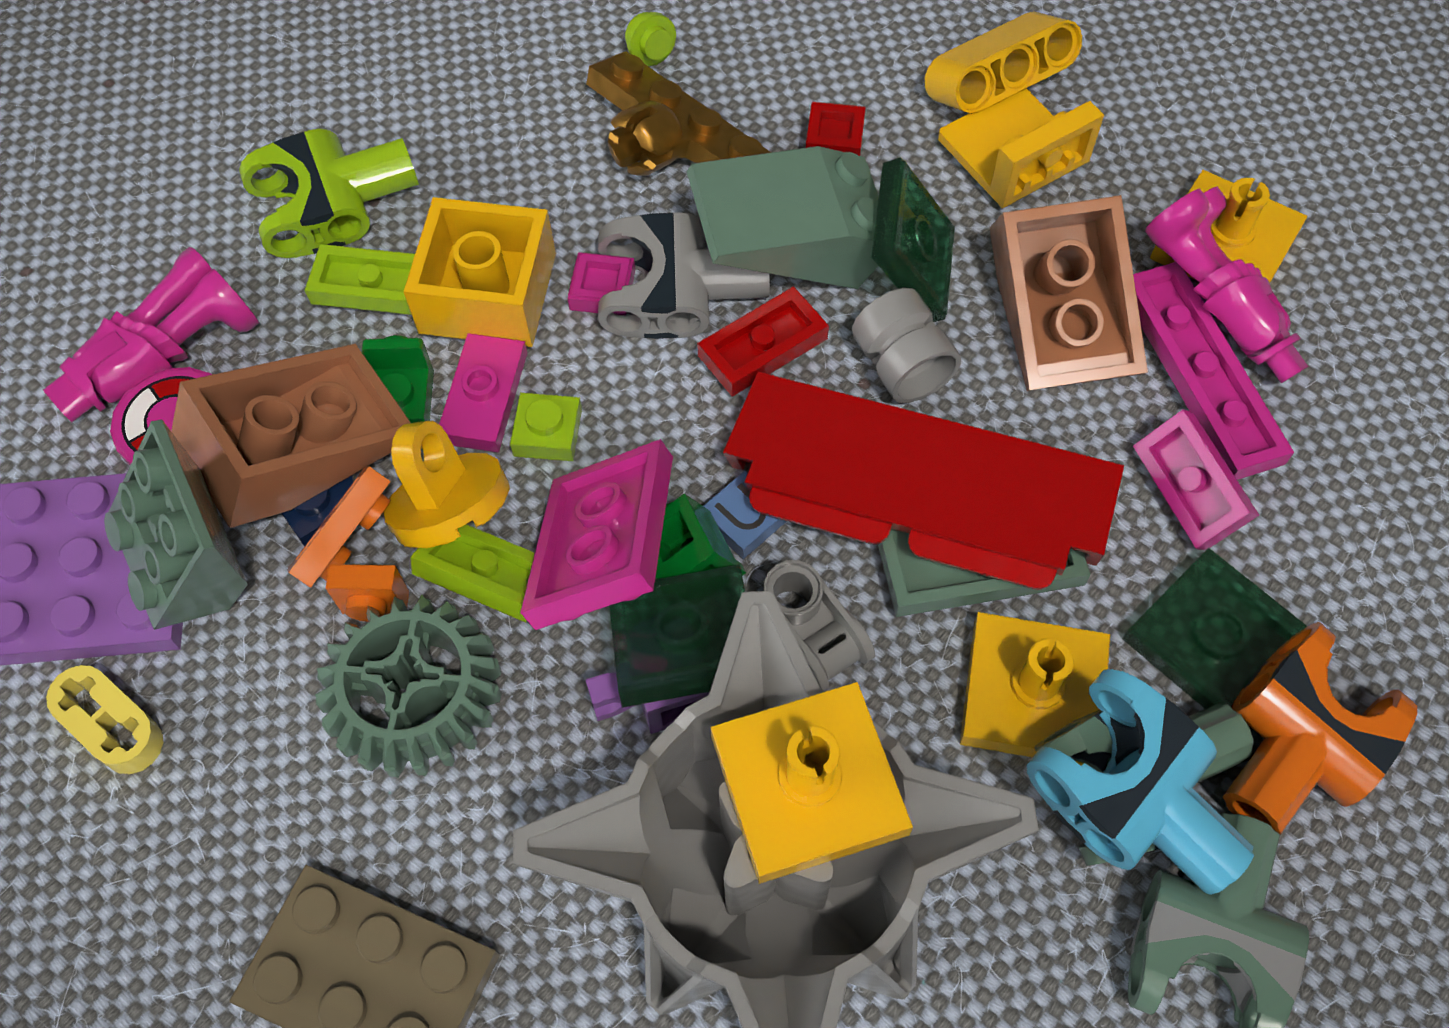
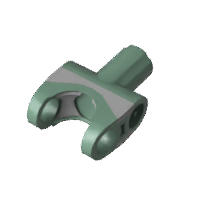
[1128,813,1309,1028]

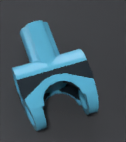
[1027,669,1254,895]

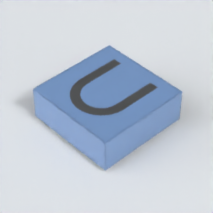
[703,471,787,559]

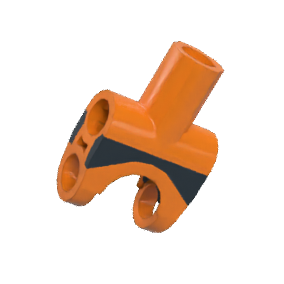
[1223,622,1417,835]

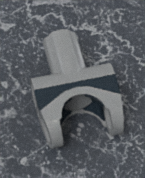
[598,212,770,339]

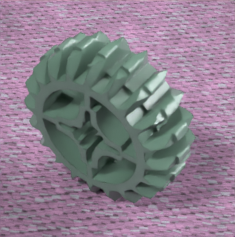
[315,595,502,778]

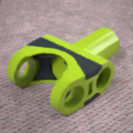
[239,129,419,258]

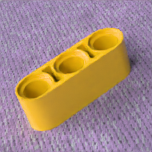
[925,11,1082,113]

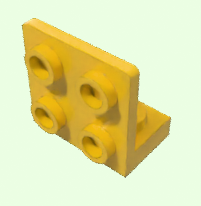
[938,88,1104,209]

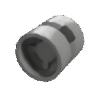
[852,288,961,403]

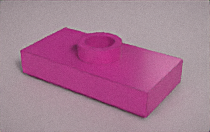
[439,333,528,453]

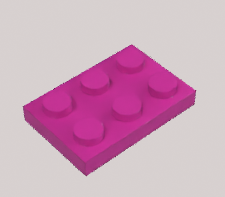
[520,439,673,630]

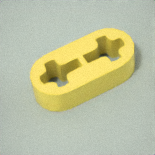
[46,665,163,775]

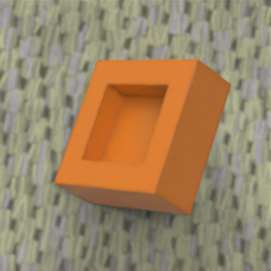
[325,564,409,622]

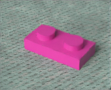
[1133,409,1259,550]

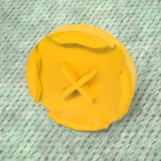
[384,421,510,548]

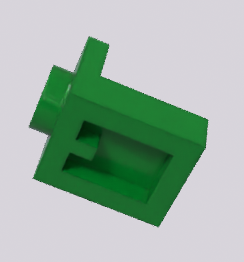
[362,335,434,423]

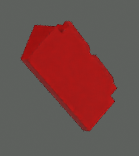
[723,372,1125,590]

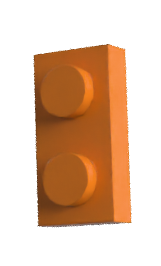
[287,466,391,588]

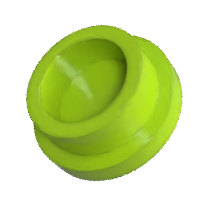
[625,12,676,66]

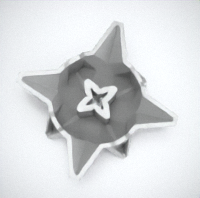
[513,590,1039,1028]

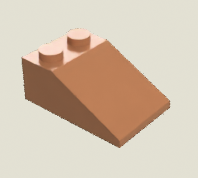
[990,195,1148,391]
[171,344,411,528]

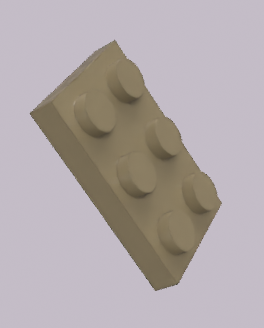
[229,865,500,1028]

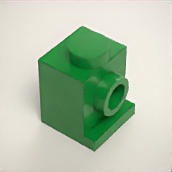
[656,493,746,609]

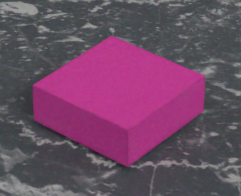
[567,252,635,316]

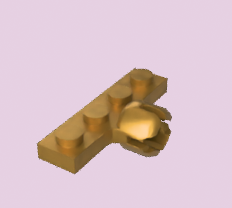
[586,51,772,176]

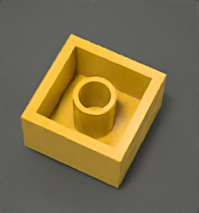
[404,197,556,347]

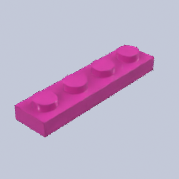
[1133,262,1294,480]

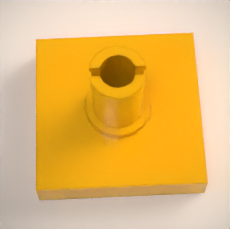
[1150,170,1308,283]
[960,612,1110,766]
[711,682,913,884]

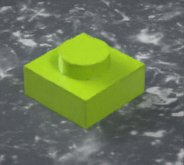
[510,392,582,461]

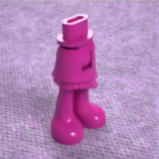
[1145,186,1308,383]
[43,247,259,422]

